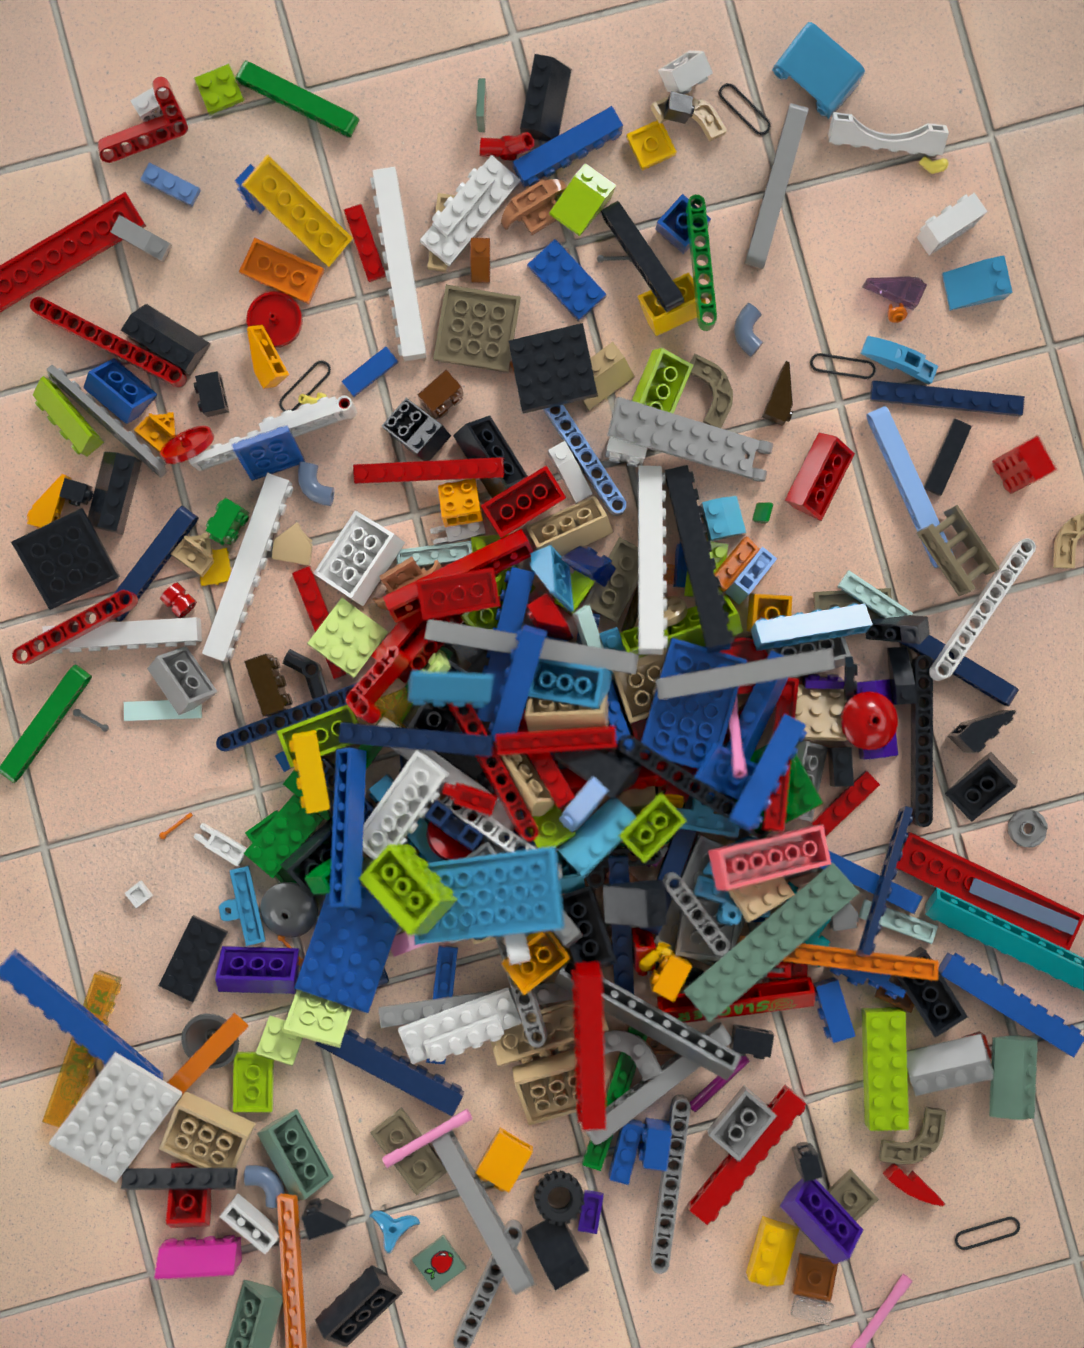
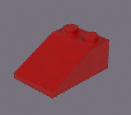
[165,1162,212,1228]

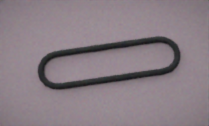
[719,83,771,135]
[810,353,876,379]
[279,360,331,411]
[955,1216,1020,1250]

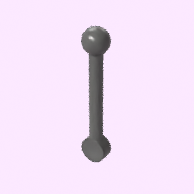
[597,255,632,263]
[73,709,109,732]

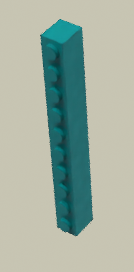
[925,888,1084,991]

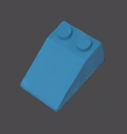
[942,255,1013,310]
[530,545,574,612]

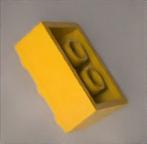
[637,272,706,336]
[746,1216,800,1287]

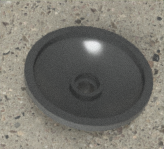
[260,882,318,938]
[181,1013,239,1069]

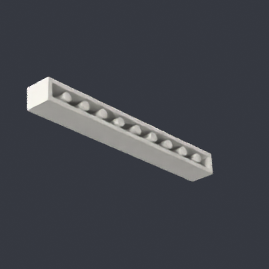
[370,167,427,361]
[638,465,667,655]
[202,473,293,662]

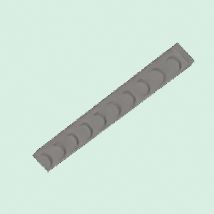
[378,982,573,1028]

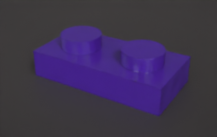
[802,674,844,689]
[578,1190,604,1234]

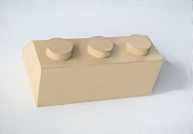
[581,342,635,411]

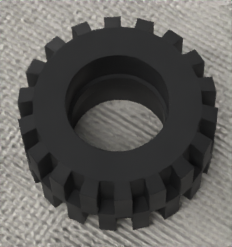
[534,1170,585,1225]

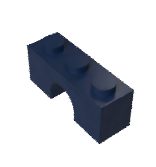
[425,800,485,852]

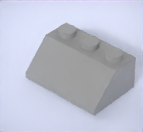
[147,646,217,715]
[707,1085,777,1161]

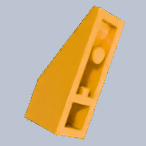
[247,325,289,389]
[27,474,72,528]

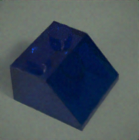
[561,546,617,588]

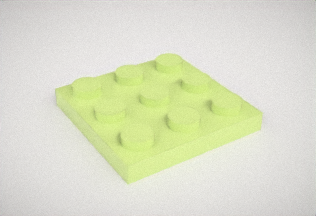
[307,598,388,678]
[283,989,353,1048]

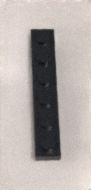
[121,1168,238,1190]

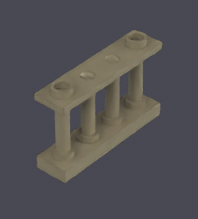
[917,505,1000,596]

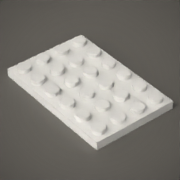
[49,1052,182,1183]

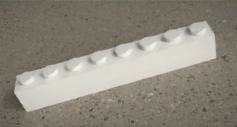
[42,617,202,654]

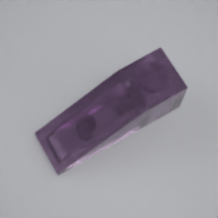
[862,276,927,310]

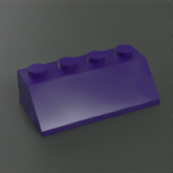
[854,679,898,760]
[215,946,299,994]
[780,1179,863,1264]

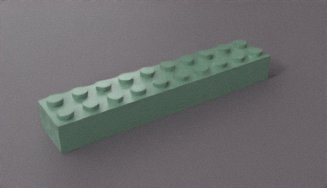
[684,862,860,1022]

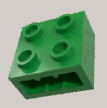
[205,498,249,545]

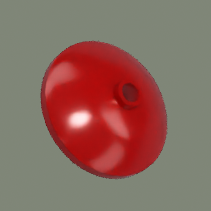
[841,692,898,750]

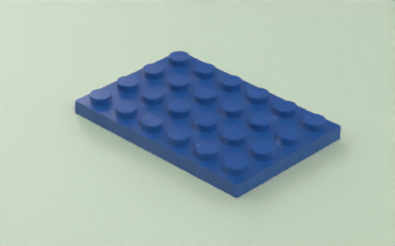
[641,638,747,769]
[295,886,399,1013]

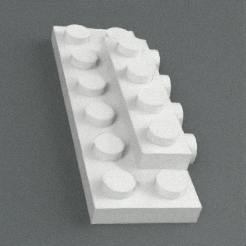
[420,155,521,267]
[363,750,449,860]
[398,987,522,1064]

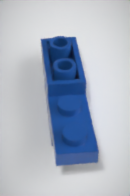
[829,967,906,999]

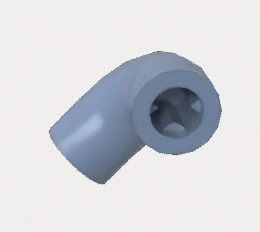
[734,303,763,357]
[298,462,335,506]
[244,1165,285,1208]

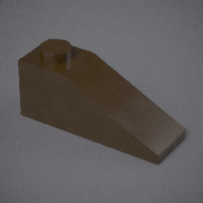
[762,361,794,426]

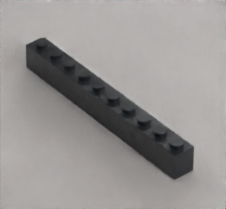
[665,465,734,654]

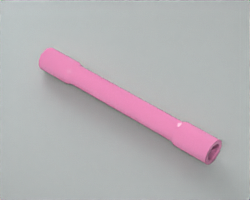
[729,696,746,777]
[382,1109,472,1168]
[850,1274,913,1348]

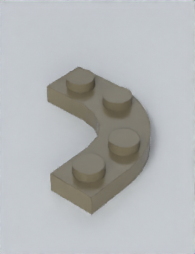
[690,353,733,428]
[879,1107,946,1165]

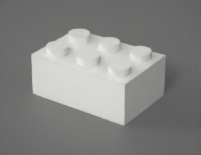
[917,193,988,256]

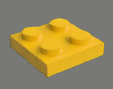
[626,120,677,171]

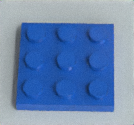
[232,425,305,481]

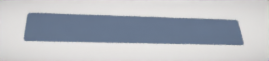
[969,878,1078,935]

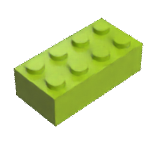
[277,705,359,768]

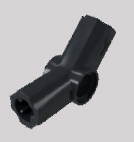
[282,649,328,699]

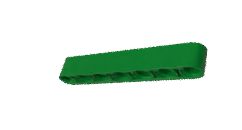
[235,61,360,138]
[686,194,717,331]
[0,664,92,783]

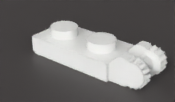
[430,521,486,545]
[194,823,247,866]

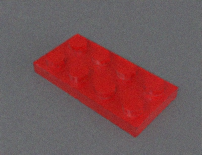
[416,567,500,620]

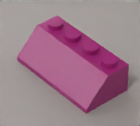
[154,1235,242,1280]

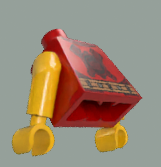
[631,927,671,976]

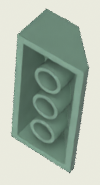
[989,1035,1038,1120]
[257,1109,334,1201]
[225,1280,283,1348]

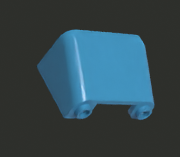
[772,22,865,119]

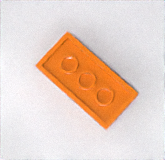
[239,237,325,304]

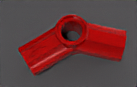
[480,132,534,161]

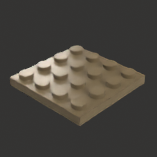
[433,284,521,373]

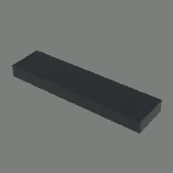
[924,418,972,496]

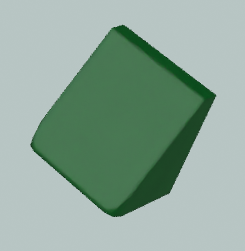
[752,502,773,524]

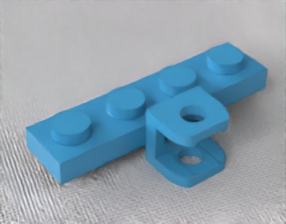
[675,794,740,837]
[219,866,266,946]
[694,876,770,926]

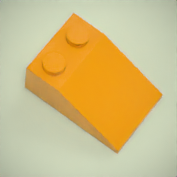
[501,930,571,995]

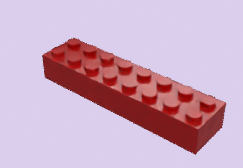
[572,962,606,1131]

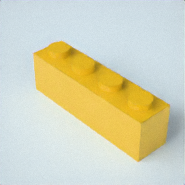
[289,730,330,814]

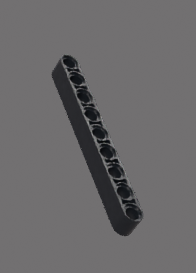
[911,655,933,827]
[618,734,769,839]

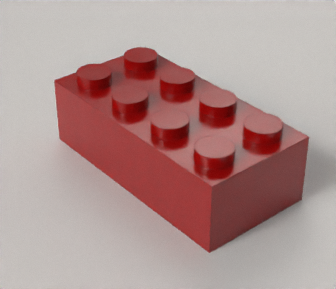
[992,435,1057,494]

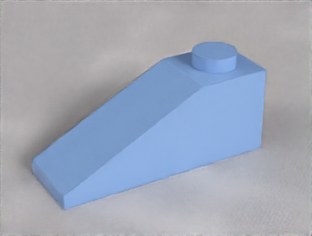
[725,547,777,605]
[559,777,608,833]

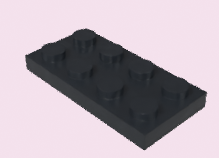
[158,915,228,1002]

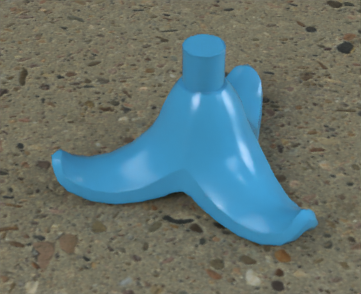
[369,1210,420,1253]

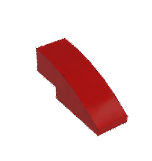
[883,1163,945,1207]

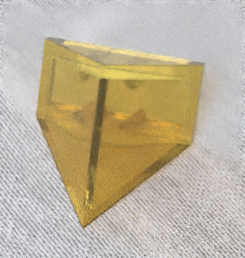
[375,687,412,728]

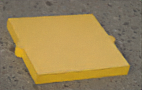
[200,548,232,586]

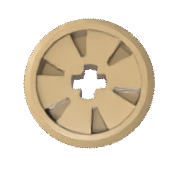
[663,596,687,627]

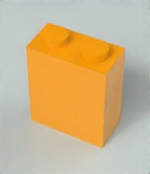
[476,1127,533,1193]

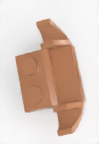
[501,179,567,235]
[372,557,442,610]

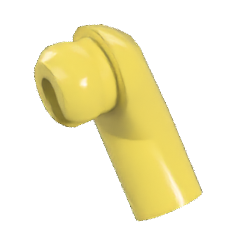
[919,156,948,174]
[298,392,327,405]

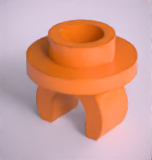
[888,303,907,323]

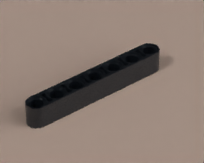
[601,201,684,312]

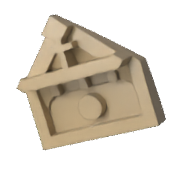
[272,522,313,565]
[171,533,214,577]

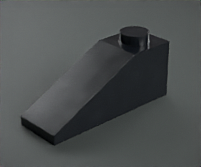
[887,646,917,705]

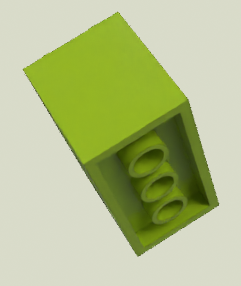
[359,844,457,936]

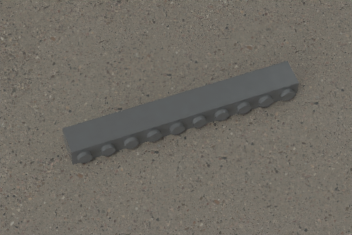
[554,959,741,1080]

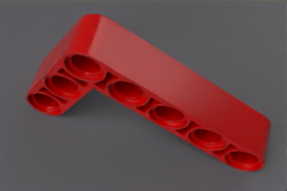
[97,77,188,163]

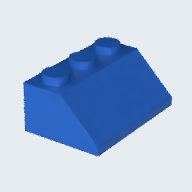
[83,358,157,424]

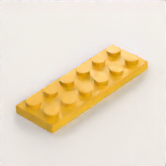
[242,155,353,267]

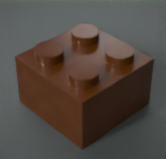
[417,369,464,420]

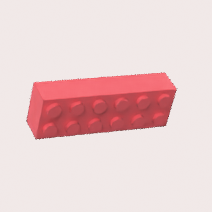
[708,825,831,890]

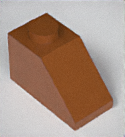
[471,238,491,283]

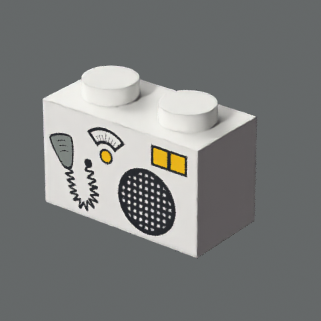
[130,87,174,122]

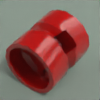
[160,582,197,618]

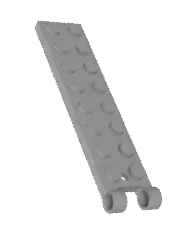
[607,397,773,482]

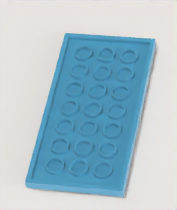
[414,847,564,945]

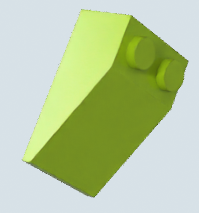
[549,163,616,236]

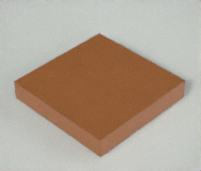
[792,1253,838,1302]

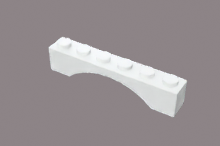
[828,112,949,157]

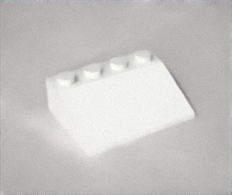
[313,510,405,606]

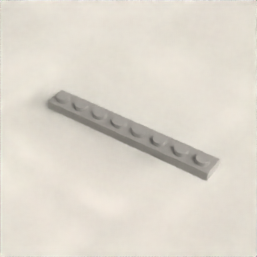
[46,365,166,478]

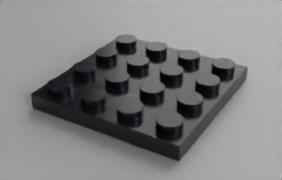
[508,323,598,414]
[11,508,120,610]

